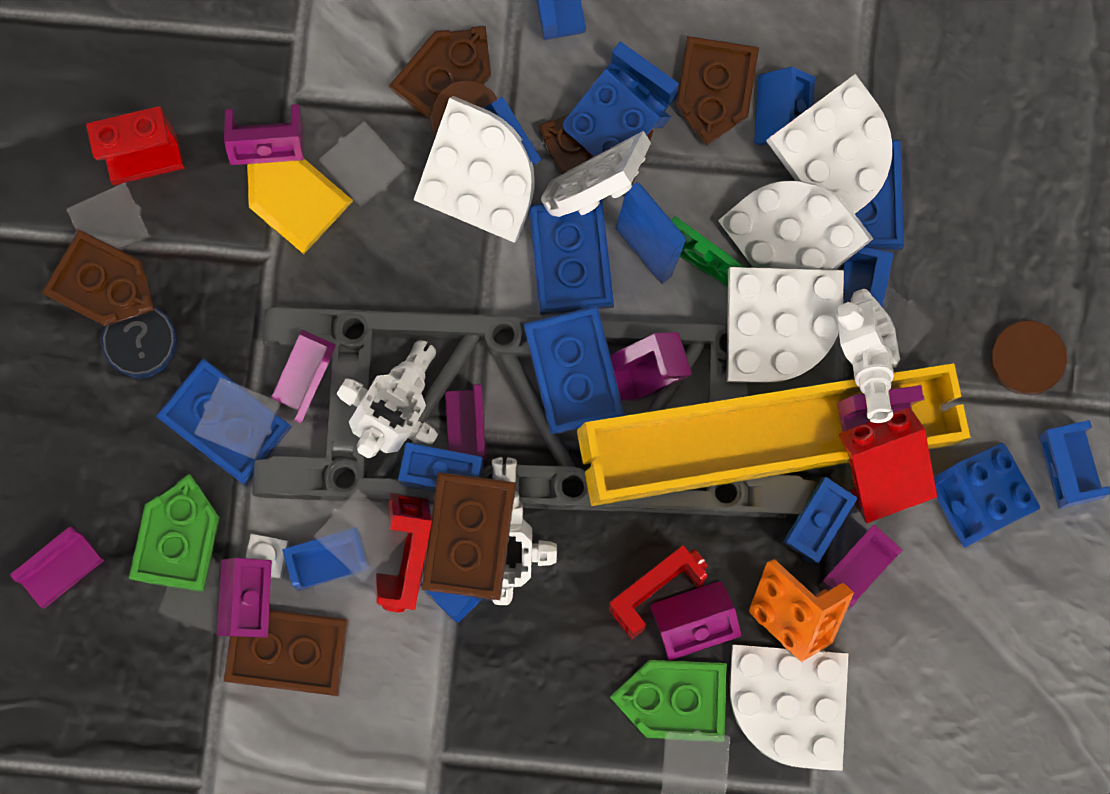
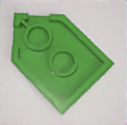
[129,474,220,592]
[610,660,727,741]

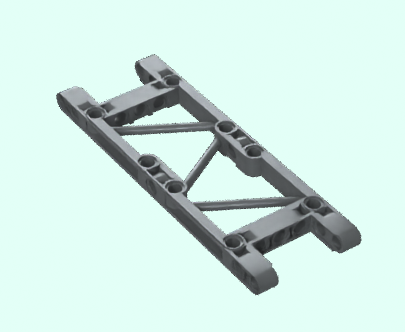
[252,307,821,519]

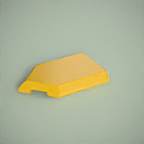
[247,159,353,255]

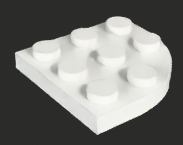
[766,74,892,214]
[414,96,535,243]
[541,131,651,217]
[718,181,873,270]
[726,267,844,383]
[729,645,848,771]

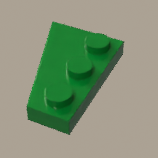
[671,216,750,287]

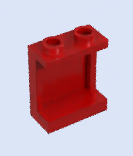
[86,106,185,185]
[839,408,937,524]
[375,493,432,613]
[608,545,708,640]

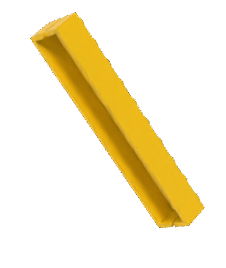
[577,363,971,506]

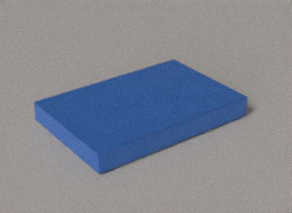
[855,140,904,250]
[615,182,686,284]
[529,199,614,315]
[524,306,625,435]
[156,358,292,486]

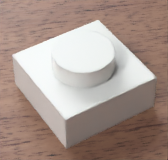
[245,534,290,580]

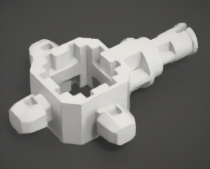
[836,289,900,423]
[337,340,438,458]
[492,457,557,605]

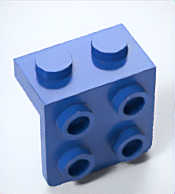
[563,68,671,157]

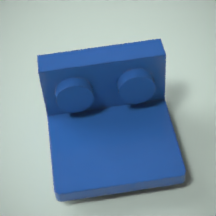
[934,443,1040,548]

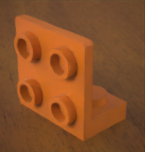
[749,559,854,662]

